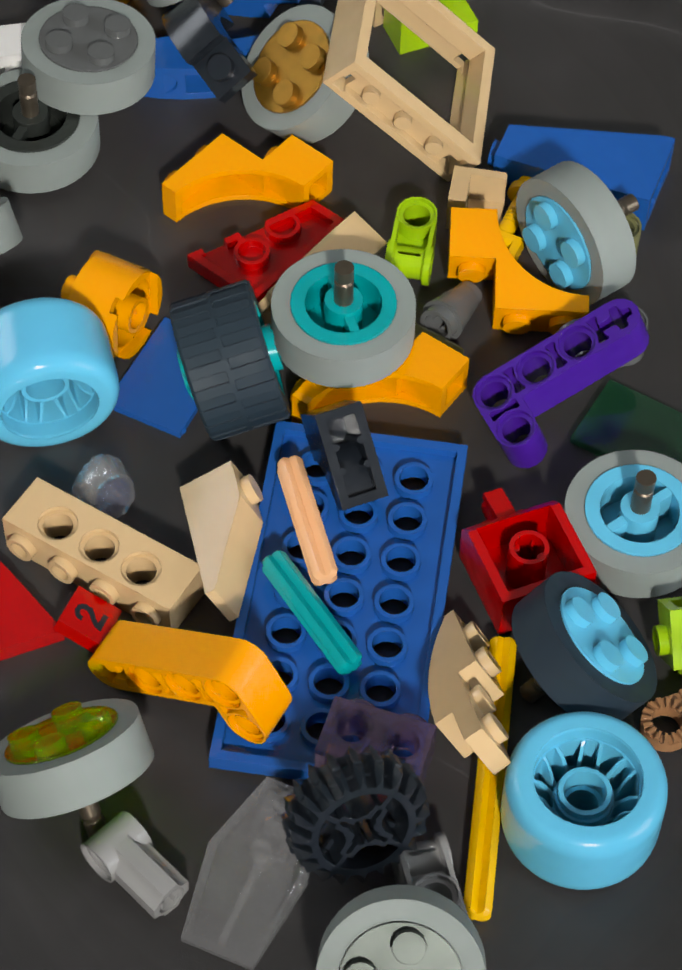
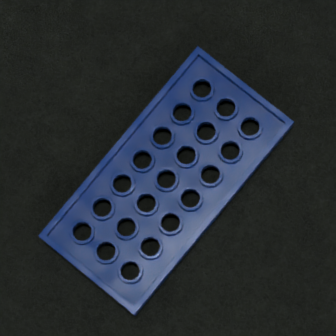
[209,421,468,780]

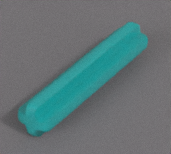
[262,550,362,676]

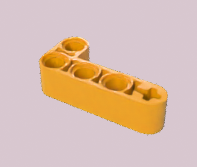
[88,620,292,744]

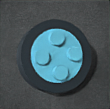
[512,571,657,720]

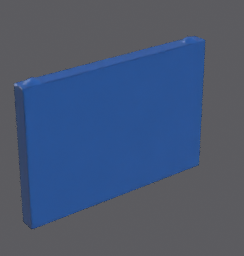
[114,317,198,438]

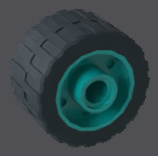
[169,280,291,441]

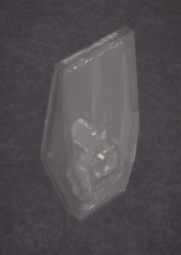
[181,776,310,970]

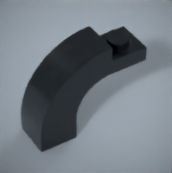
[162,0,258,103]

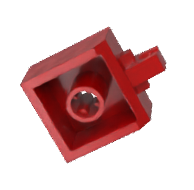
[459,487,597,635]

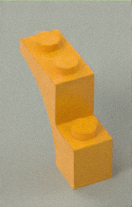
[162,133,333,223]
[447,207,589,335]
[290,331,469,424]

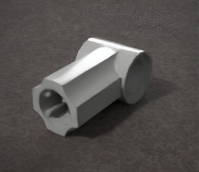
[80,811,189,919]

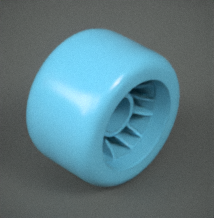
[0,297,120,447]
[500,711,668,890]

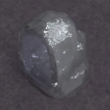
[72,454,135,519]

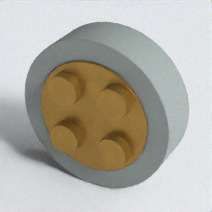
[242,4,369,144]

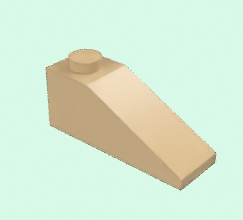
[179,461,263,621]

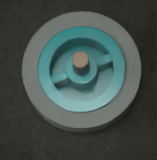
[271,249,416,388]

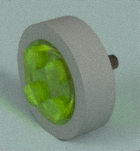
[0,698,154,838]

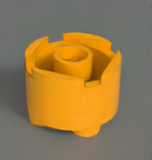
[61,250,162,359]

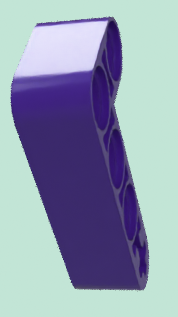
[472,299,649,468]

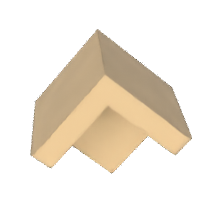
[445,165,508,229]

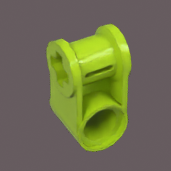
[385,197,437,286]

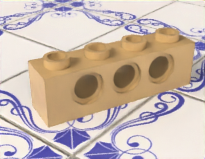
[2,477,205,628]

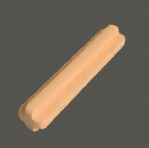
[277,455,338,586]

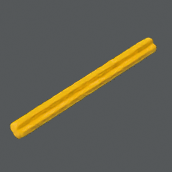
[463,636,517,922]

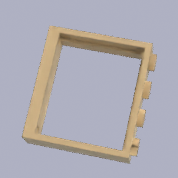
[323,0,495,182]

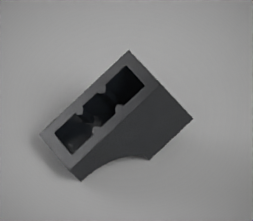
[300,400,389,511]

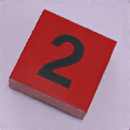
[53,586,122,653]

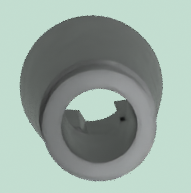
[420,281,482,340]

